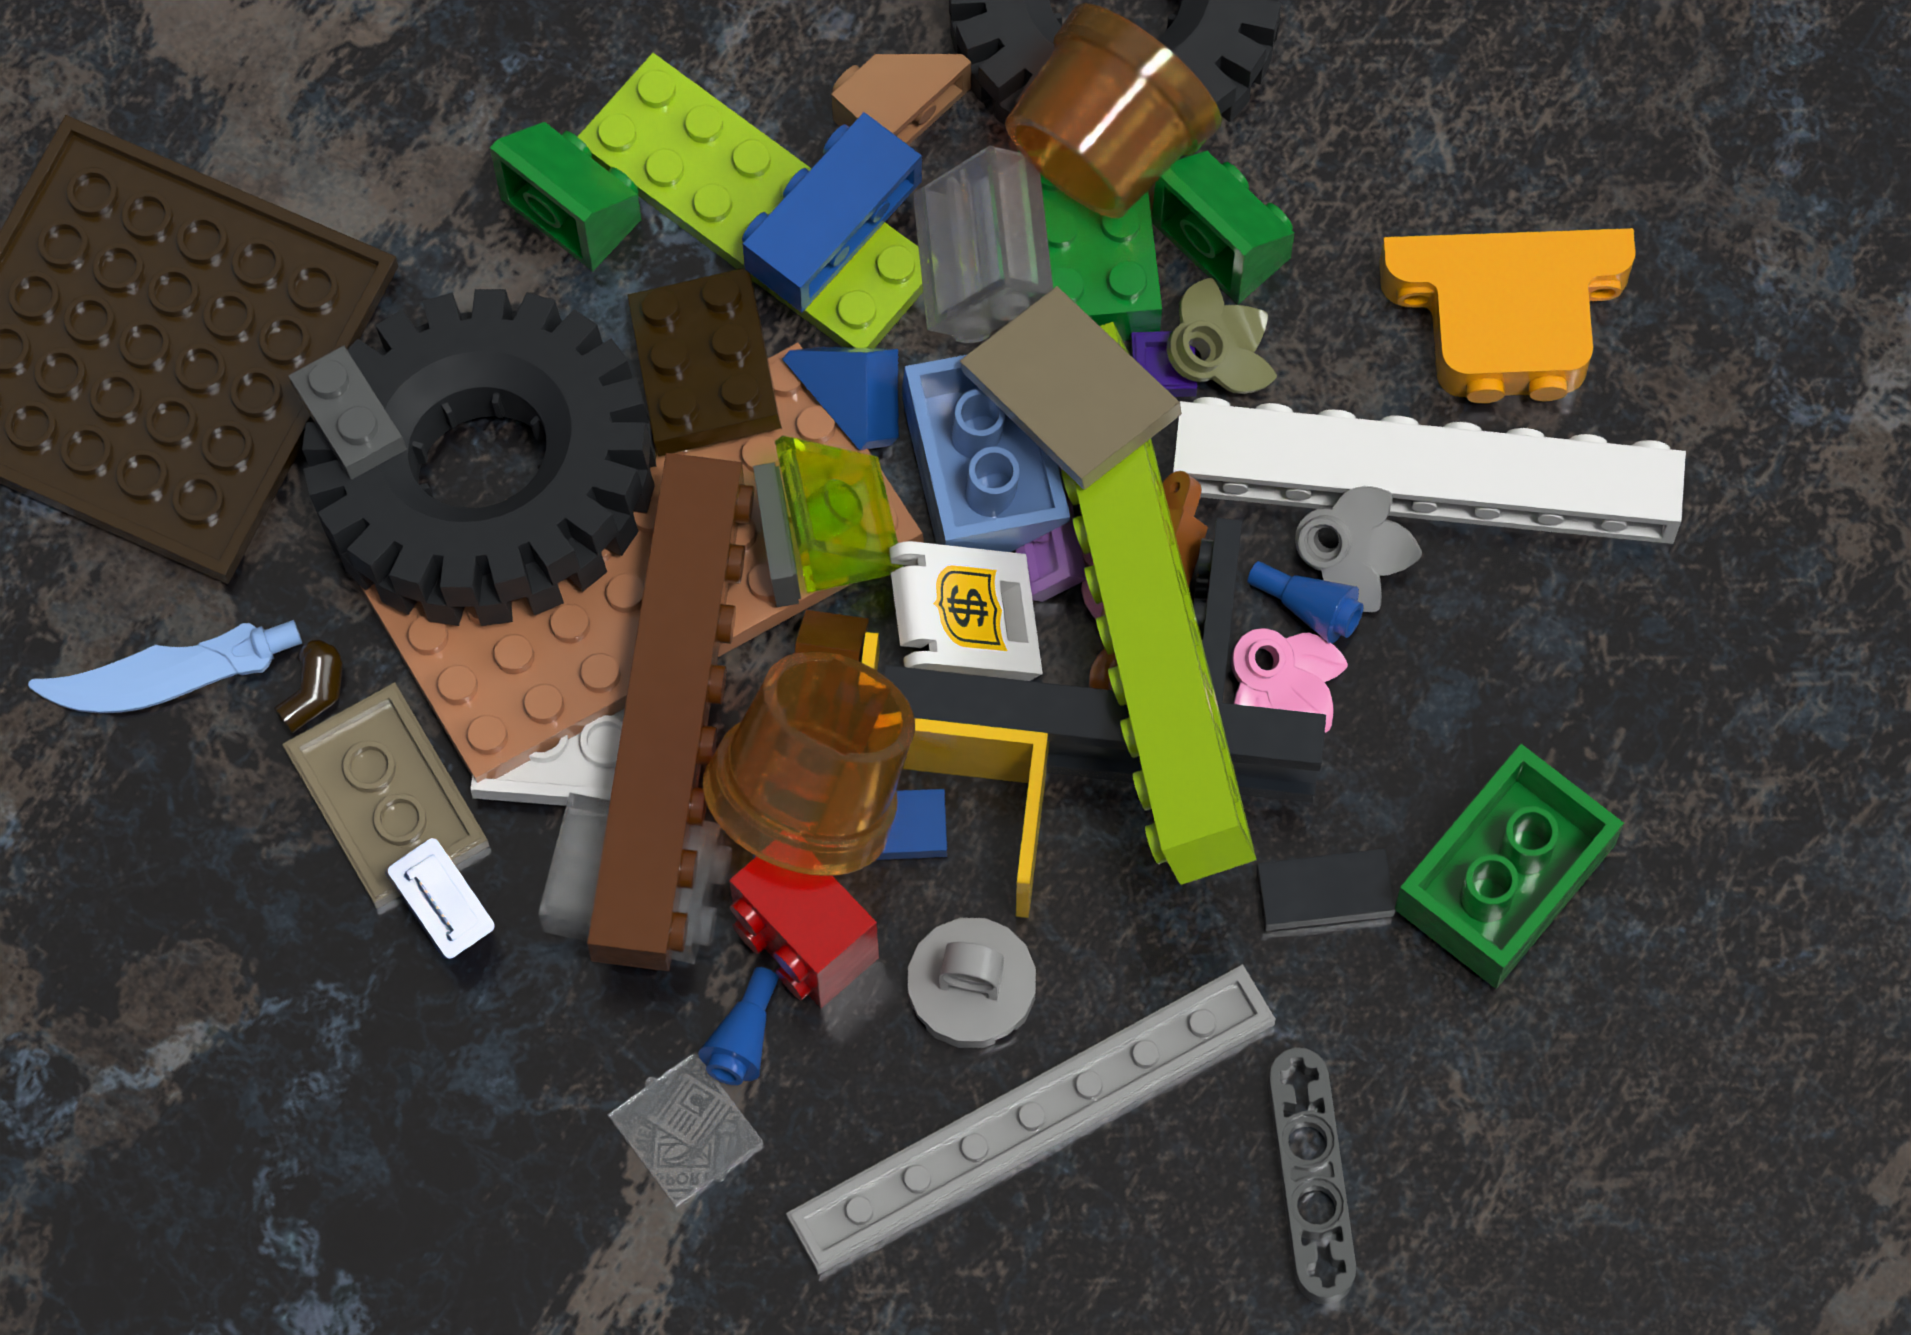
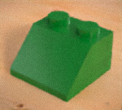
[490,122,642,272]
[1152,151,1295,305]

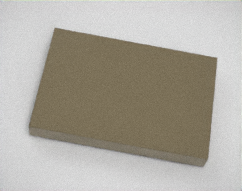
[960,286,1182,490]
[283,682,489,909]

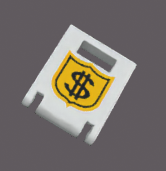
[889,541,1043,681]

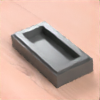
[753,462,801,607]

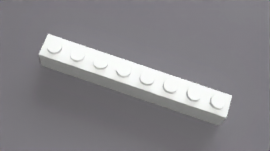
[1173,397,1686,544]

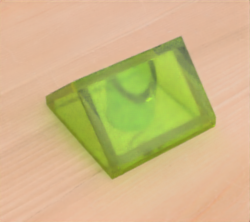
[775,435,903,593]

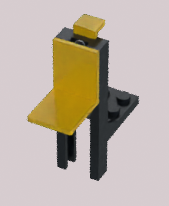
[859,518,1327,918]

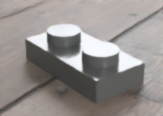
[288,346,407,480]

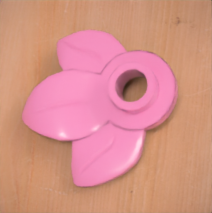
[1231,628,1347,733]

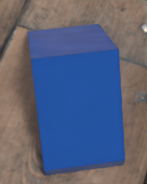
[782,347,899,450]

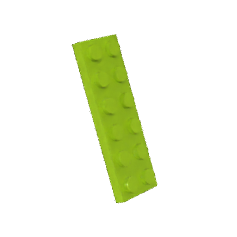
[578,53,940,348]

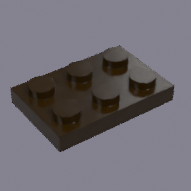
[627,268,782,456]

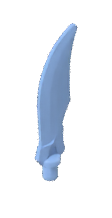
[28,620,302,713]

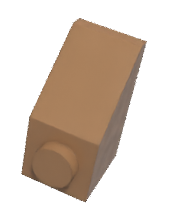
[831,54,971,145]

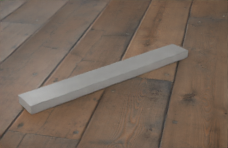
[786,964,1276,1275]

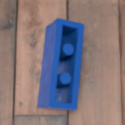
[742,112,922,313]

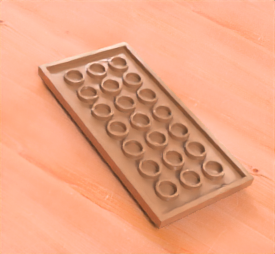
[360,343,924,783]

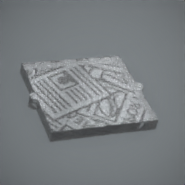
[608,1052,763,1207]

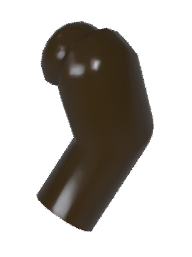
[274,640,343,733]

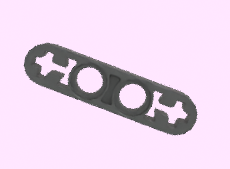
[1268,1047,1356,1304]

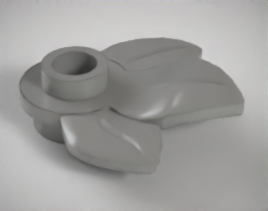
[1295,486,1422,612]

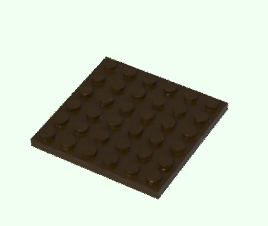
[0,115,399,584]

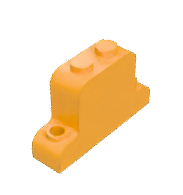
[1379,228,1635,403]

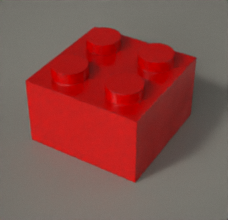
[729,829,879,1009]

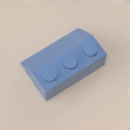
[901,355,1070,552]

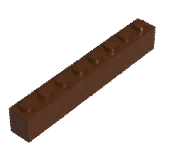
[587,453,754,971]

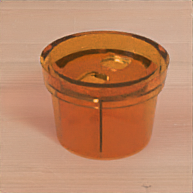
[1005,3,1222,218]
[703,651,915,876]

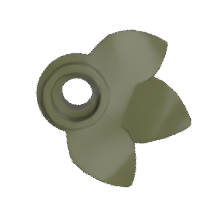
[1167,278,1277,394]

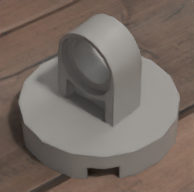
[908,918,1036,1048]

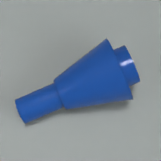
[1247,561,1364,644]
[698,967,779,1085]

